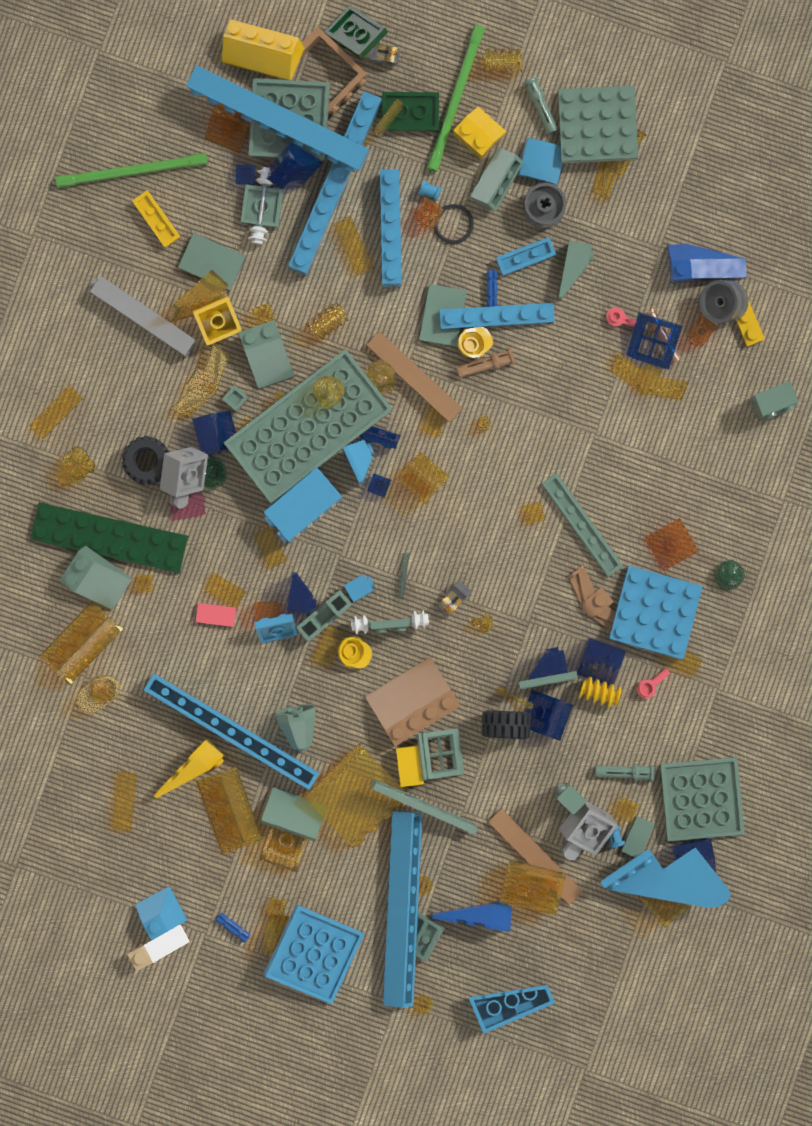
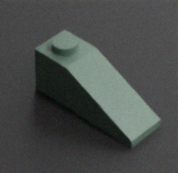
[558,241,594,300]

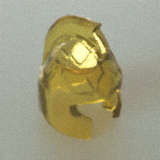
[365,361,395,394]
[57,446,96,487]

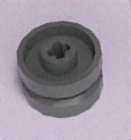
[523,183,567,229]
[699,280,749,323]

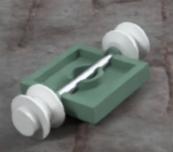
[241,167,284,245]
[351,610,429,635]

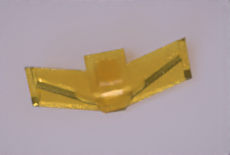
[592,129,647,201]
[171,345,230,419]
[611,352,689,400]

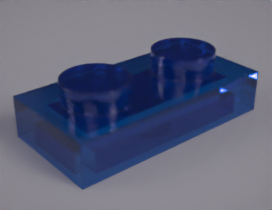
[359,426,401,449]

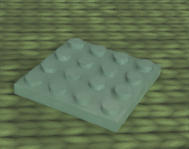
[249,78,330,161]
[559,86,638,164]
[660,757,745,841]

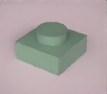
[222,385,249,412]

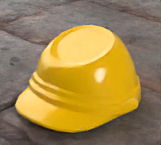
[457,327,493,358]
[337,636,372,669]

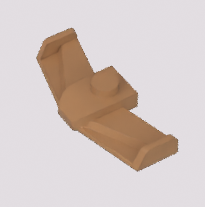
[568,565,616,632]

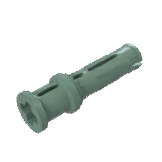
[522,77,559,135]
[596,764,654,782]

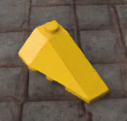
[154,739,225,798]

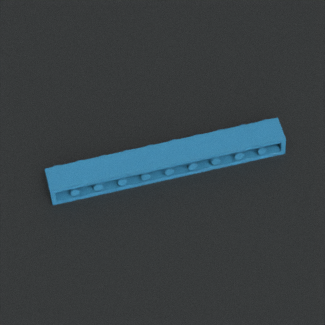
[186,65,370,173]
[288,91,382,277]
[144,674,320,790]
[383,811,422,1008]

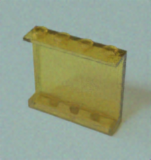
[304,743,408,848]

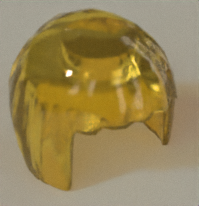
[313,376,345,409]

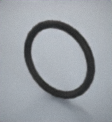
[434,204,474,244]

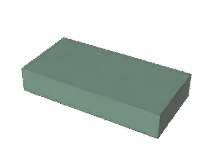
[621,816,654,858]

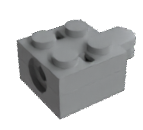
[160,447,208,509]
[559,802,618,860]

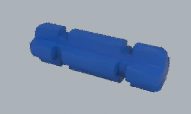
[487,270,497,307]
[216,913,250,943]

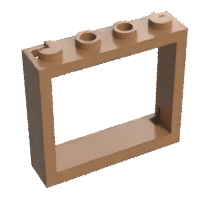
[266,26,367,117]

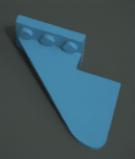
[601,848,731,908]

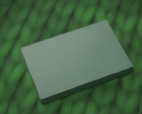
[178,233,246,291]
[419,284,467,347]
[517,671,578,689]
[260,787,327,842]

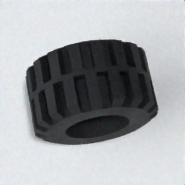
[122,436,169,485]
[482,710,531,739]

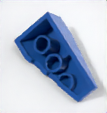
[668,244,747,283]
[432,900,512,932]

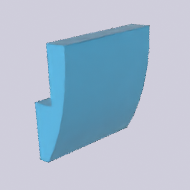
[518,138,562,185]

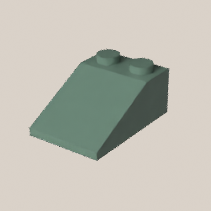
[239,320,294,389]
[59,546,132,610]

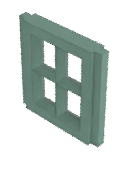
[417,728,464,780]

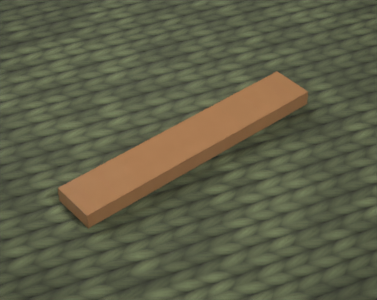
[367,331,463,423]
[488,808,583,905]

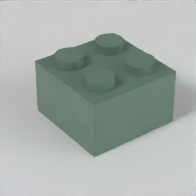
[749,381,799,421]

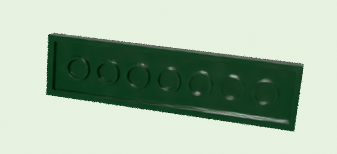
[30,502,189,573]

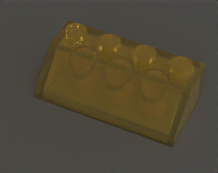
[40,601,123,685]
[196,767,262,853]

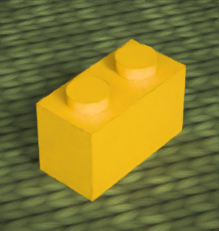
[396,745,424,787]

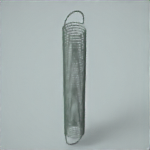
[397,547,410,604]

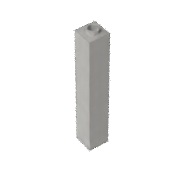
[90,276,197,358]

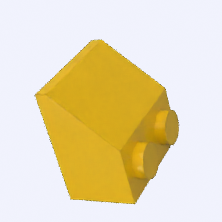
[453,107,507,160]
[193,296,242,346]

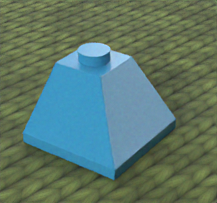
[343,440,374,485]
[135,886,187,941]

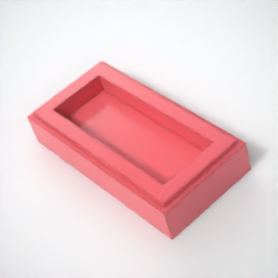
[196,603,237,627]

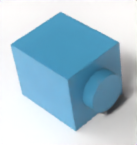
[344,574,375,602]

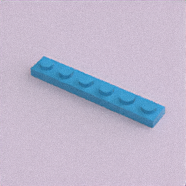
[439,303,555,330]

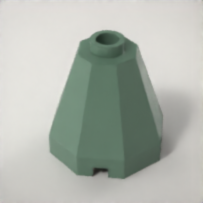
[276,704,316,752]

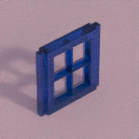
[626,312,683,370]

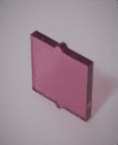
[168,491,206,520]

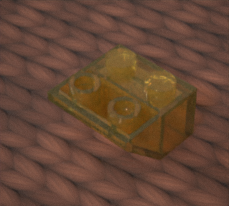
[396,452,450,506]

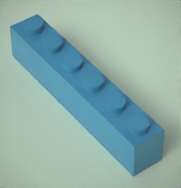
[380,169,402,287]

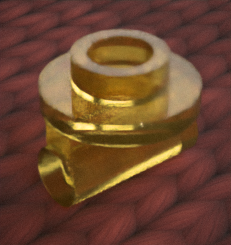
[471,614,494,633]

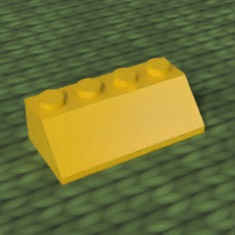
[222,19,304,80]

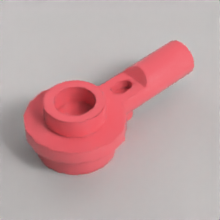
[606,307,644,330]
[636,668,670,699]

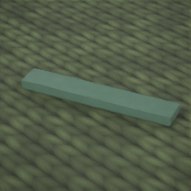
[541,473,623,577]
[369,779,478,835]

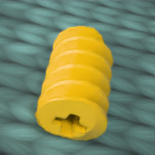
[578,677,622,709]

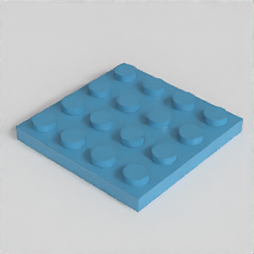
[609,566,703,660]
[263,904,364,1004]

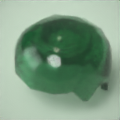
[204,457,228,489]
[714,560,745,591]

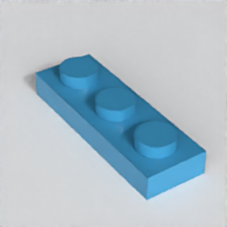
[496,237,556,276]

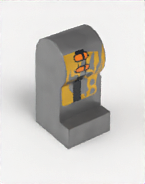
[363,44,401,66]
[437,581,472,617]

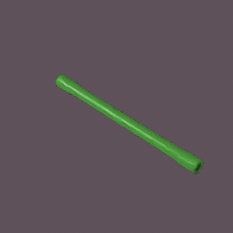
[427,25,485,172]
[56,153,208,188]

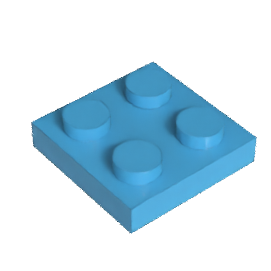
[254,614,298,644]

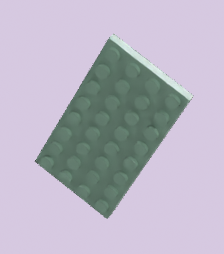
[224,349,393,504]

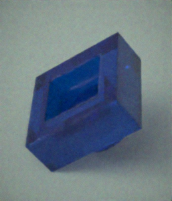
[235,164,256,186]
[367,473,391,498]

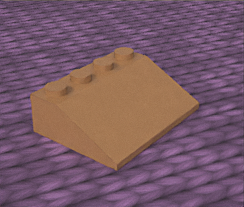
[365,657,461,746]

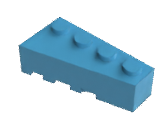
[469,985,555,1034]

